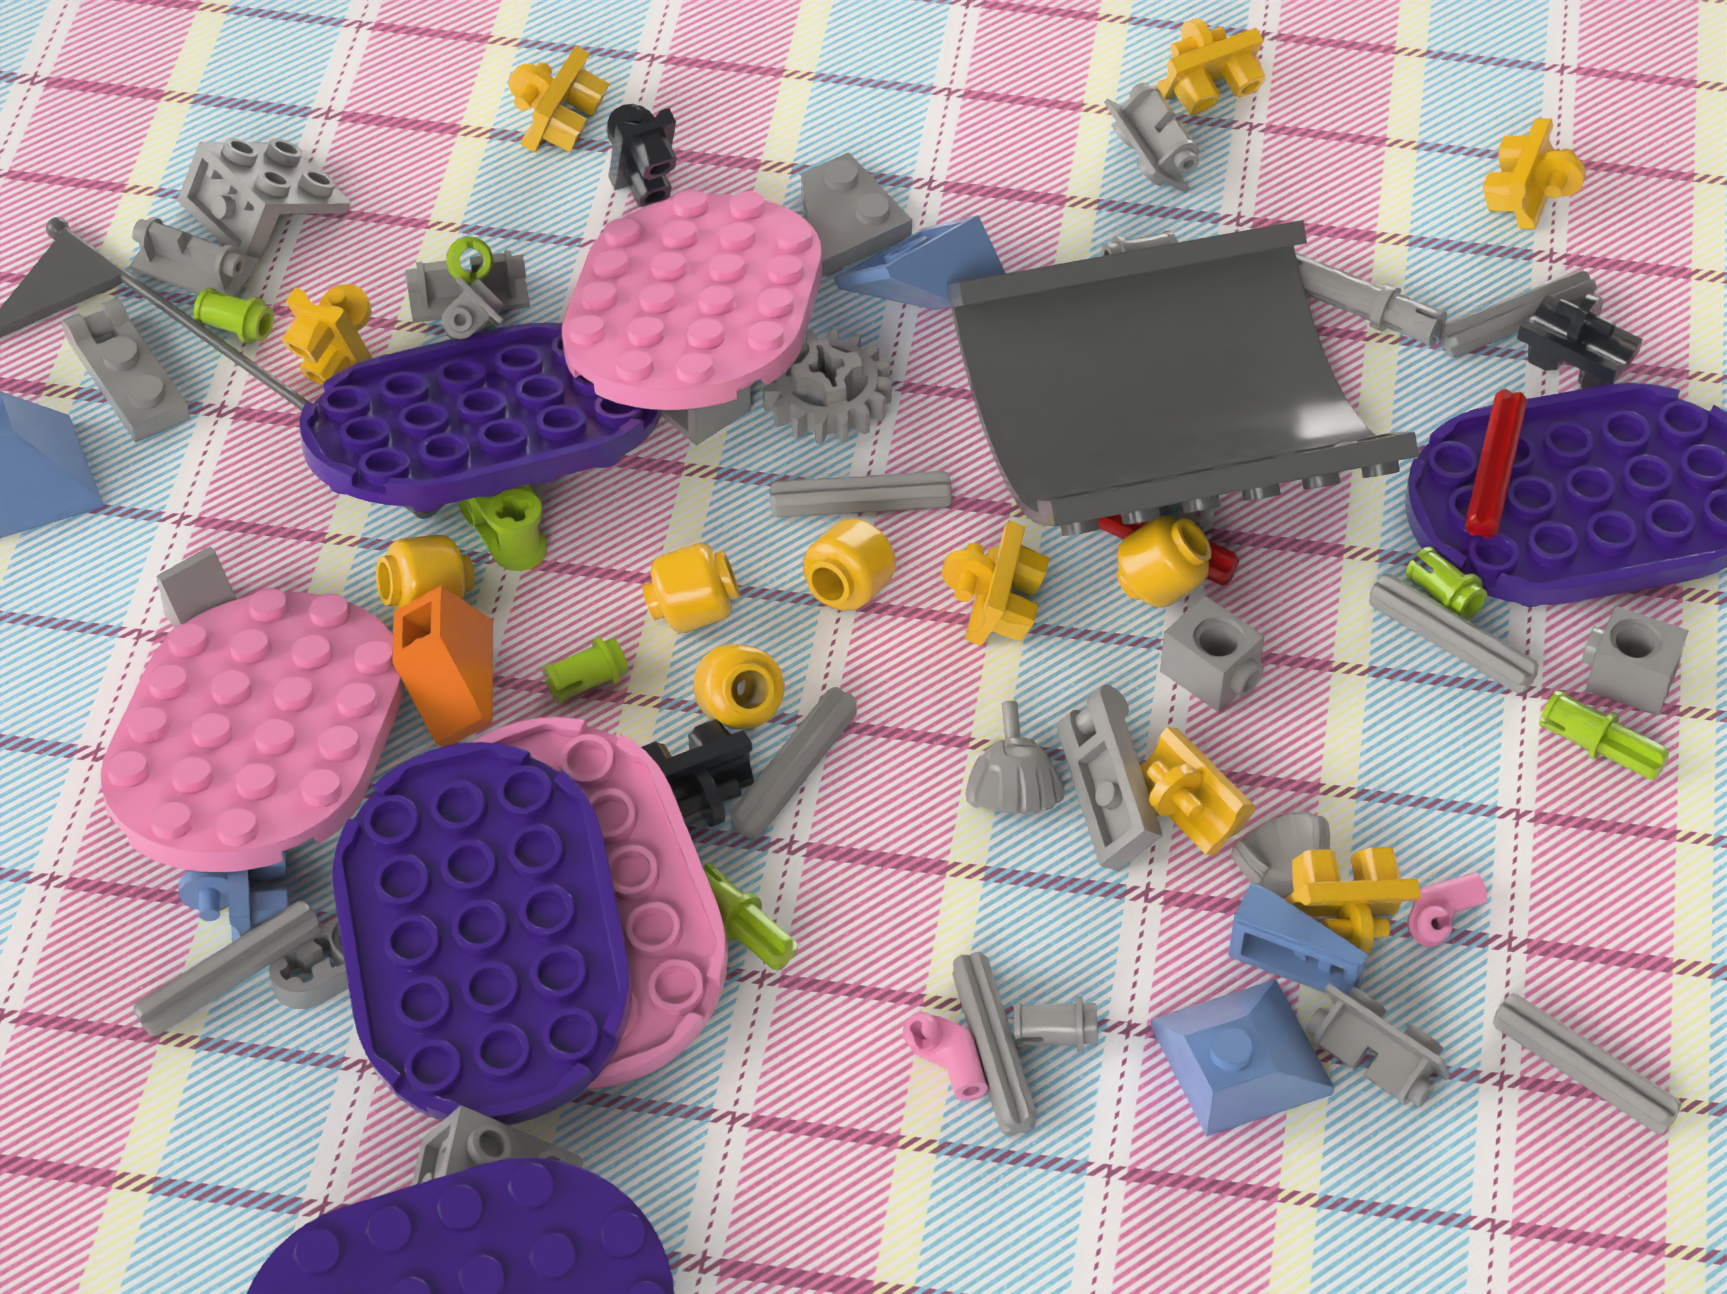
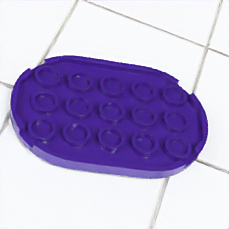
[300,322,662,512]
[1405,383,1727,607]
[332,742,632,1125]
[246,1157,675,1294]

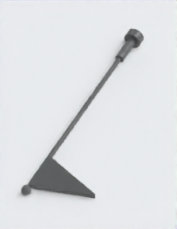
[0,217,441,519]

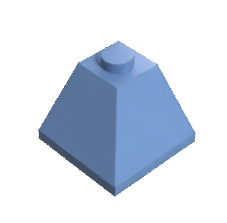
[834,215,1006,310]
[0,391,104,538]
[1150,979,1334,1137]

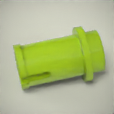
[446,236,493,284]
[193,287,274,344]
[1406,546,1487,620]
[542,637,629,704]

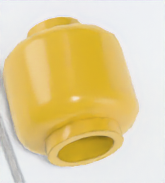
[1117,515,1212,608]
[803,518,896,611]
[376,535,474,611]
[642,542,740,633]
[693,643,785,730]

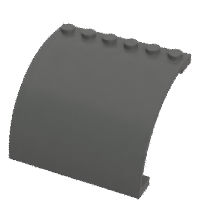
[947,220,1419,536]

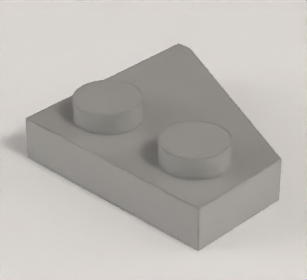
[801,152,912,278]

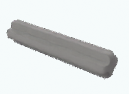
[1439,270,1597,357]
[770,471,952,518]
[1369,574,1539,694]
[730,687,857,840]
[133,901,322,1036]
[952,952,1037,1136]
[1493,994,1681,1134]

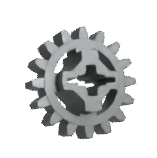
[762,329,892,444]

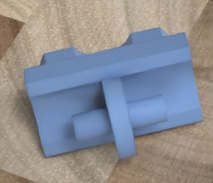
[179,851,288,942]

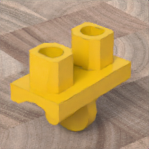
[1157,18,1266,116]
[508,45,609,153]
[1483,118,1586,229]
[282,284,373,387]
[941,520,1050,646]
[1140,727,1255,855]
[1284,847,1421,956]

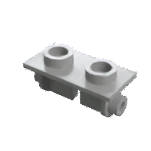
[1104,82,1199,193]
[129,217,259,297]
[405,250,530,323]
[442,277,504,339]
[1306,983,1451,1107]

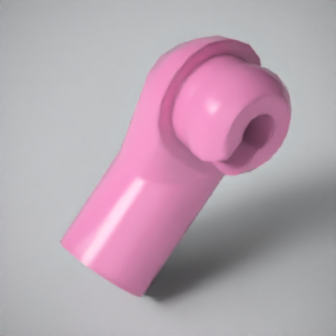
[1407,872,1487,947]
[903,1012,988,1101]

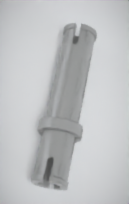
[1295,252,1447,347]

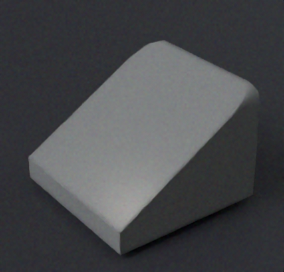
[156,546,237,627]

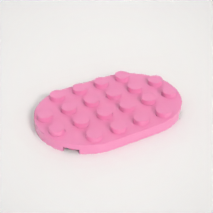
[562,190,823,410]
[101,588,404,872]
[471,717,728,1089]

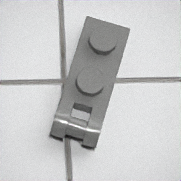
[61,297,190,443]
[1057,685,1163,871]

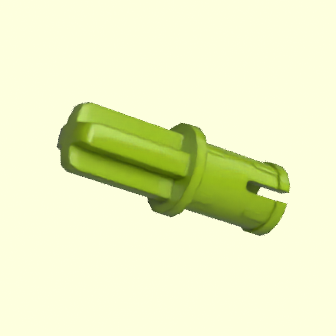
[1539,690,1669,780]
[703,862,798,971]

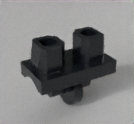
[606,104,677,207]
[1517,293,1643,389]
[641,719,754,827]

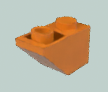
[392,585,494,747]

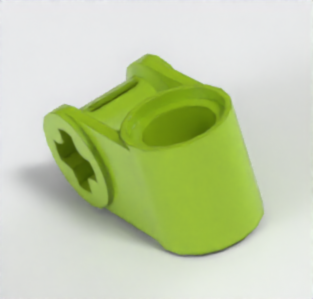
[457,485,547,572]

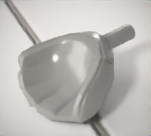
[965,701,1065,815]
[1231,811,1330,923]

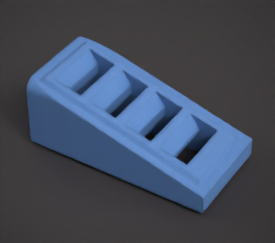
[1228,882,1368,995]

